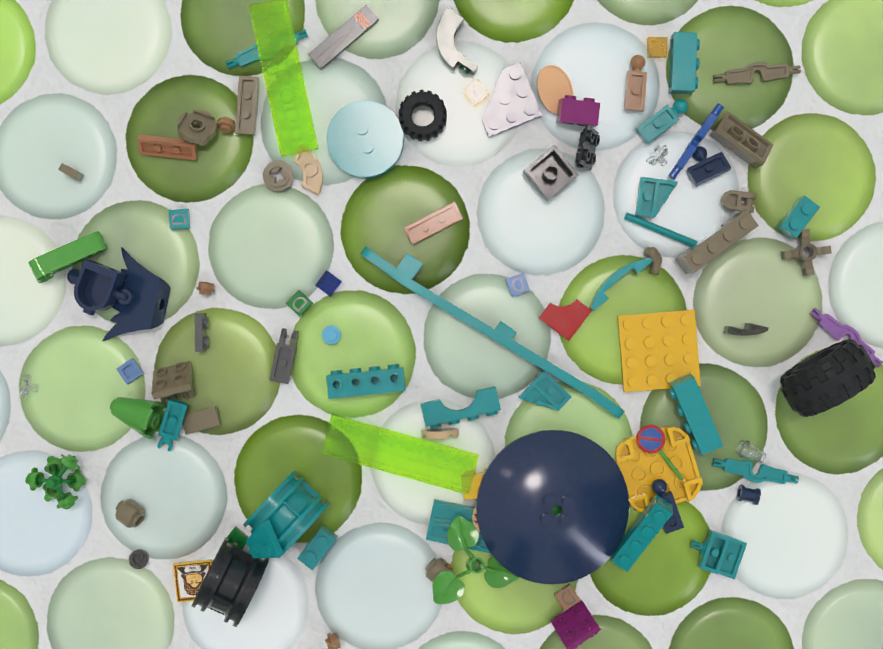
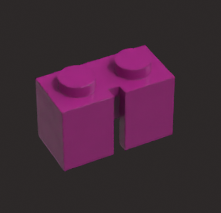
[556,95,600,127]

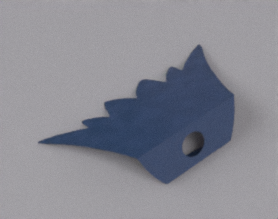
[102,247,171,341]

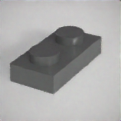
[195,313,210,352]

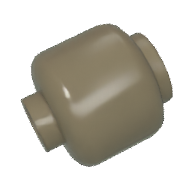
[115,499,145,528]

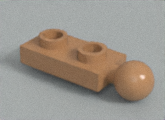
[624,55,647,112]

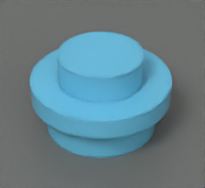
[322,325,341,344]

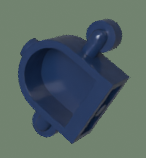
[67,259,135,315]

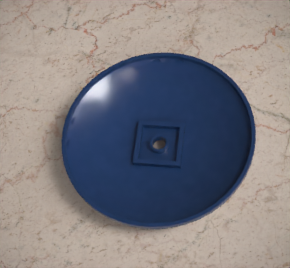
[476,430,629,584]

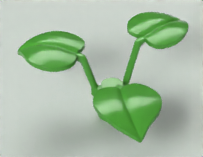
[432,515,519,604]

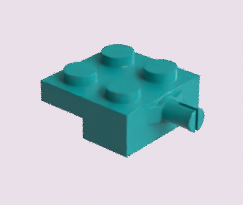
[690,529,747,579]

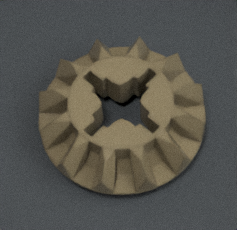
[263,161,294,191]

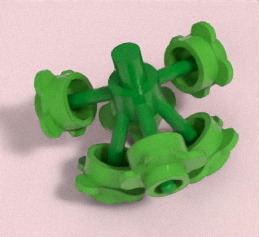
[25,454,86,510]

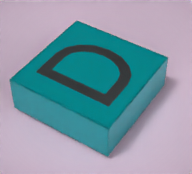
[169,209,190,230]

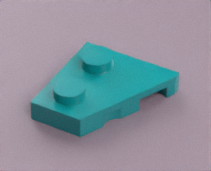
[518,370,571,411]

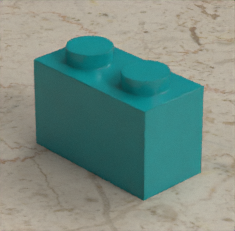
[775,195,820,239]
[297,525,338,570]

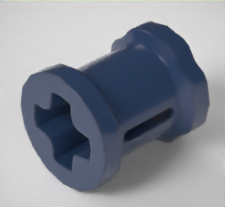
[736,484,761,505]

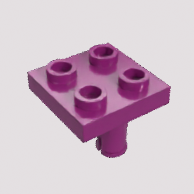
[550,600,601,649]

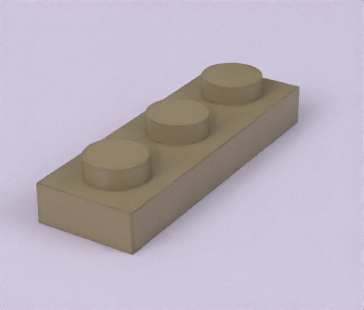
[235,76,259,136]

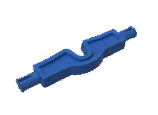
[668,103,724,180]

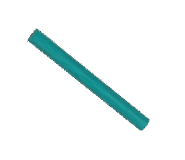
[624,212,698,247]

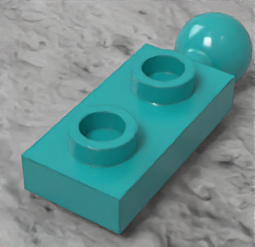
[636,99,688,144]

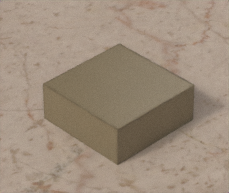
[58,163,84,181]

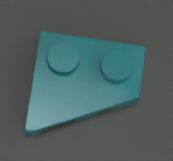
[635,177,678,218]
[246,519,284,559]

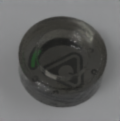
[129,549,149,569]

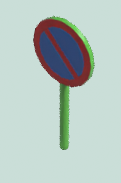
[636,425,683,480]

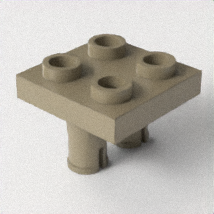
[151,361,195,404]

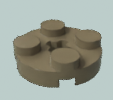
[177,110,217,146]

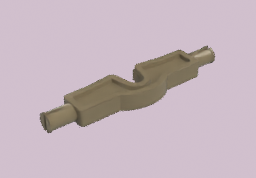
[713,62,801,85]

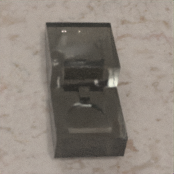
[723,323,768,336]

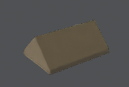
[710,111,773,169]

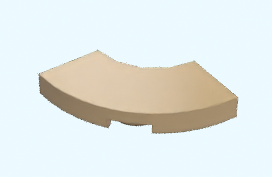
[293,144,323,195]

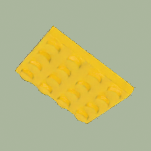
[617,310,701,392]

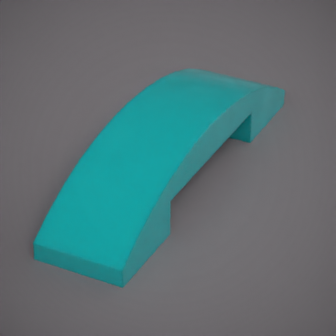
[589,258,653,311]

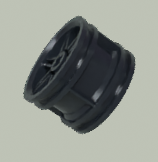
[191,537,269,627]

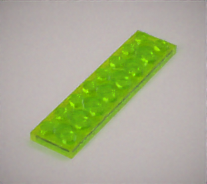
[249,0,319,157]

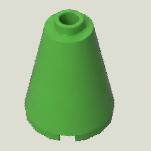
[110,397,166,439]

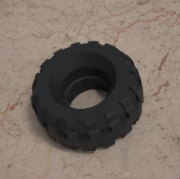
[780,339,876,417]

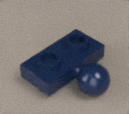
[687,146,731,187]

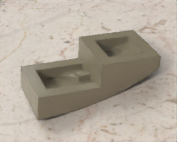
[182,406,221,435]

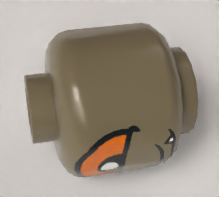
[425,558,453,583]

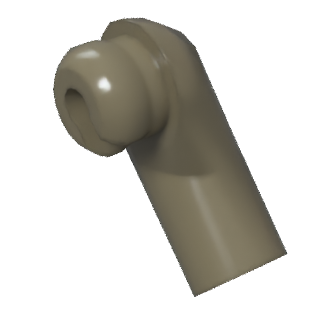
[644,247,662,275]

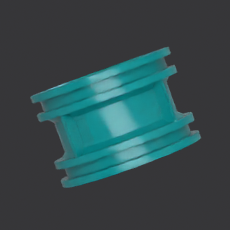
[243,470,330,558]

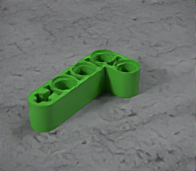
[28,231,108,283]

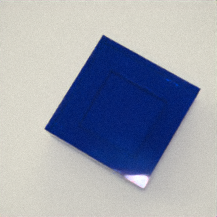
[315,270,342,297]

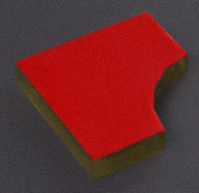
[538,299,592,341]

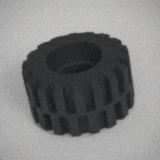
[398,90,447,142]

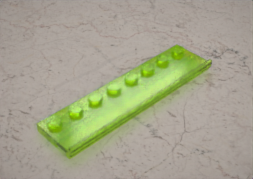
[321,414,480,495]

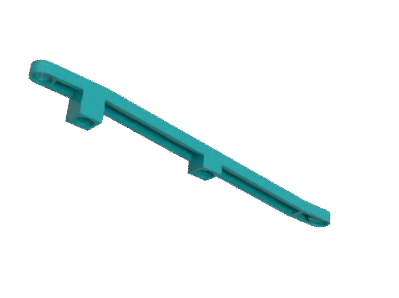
[360,246,625,419]

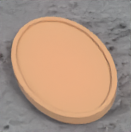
[537,65,574,114]

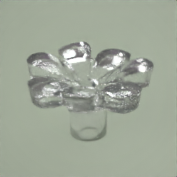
[646,145,668,166]
[19,374,39,398]

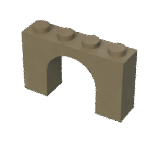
[675,210,759,274]

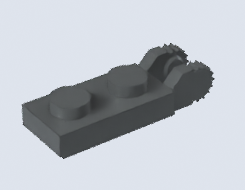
[269,328,299,384]

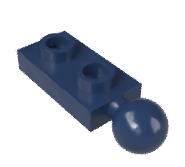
[652,479,684,534]

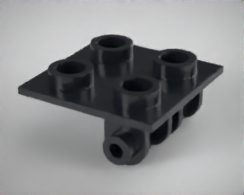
[575,124,600,170]

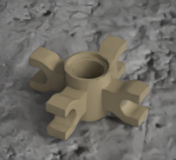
[781,229,832,276]

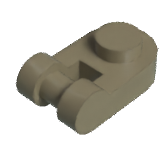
[720,190,756,213]

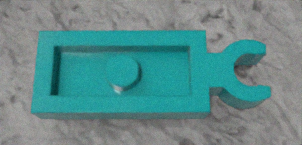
[157,398,188,452]

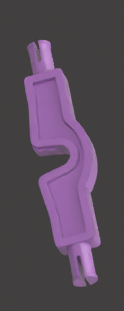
[810,308,883,368]

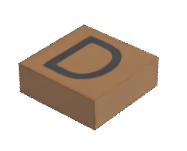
[554,584,581,611]

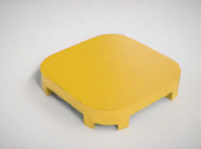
[614,426,703,512]

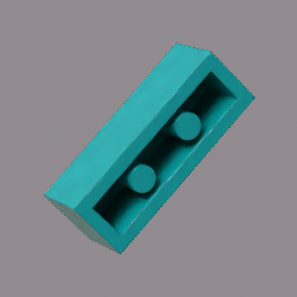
[668,32,700,94]

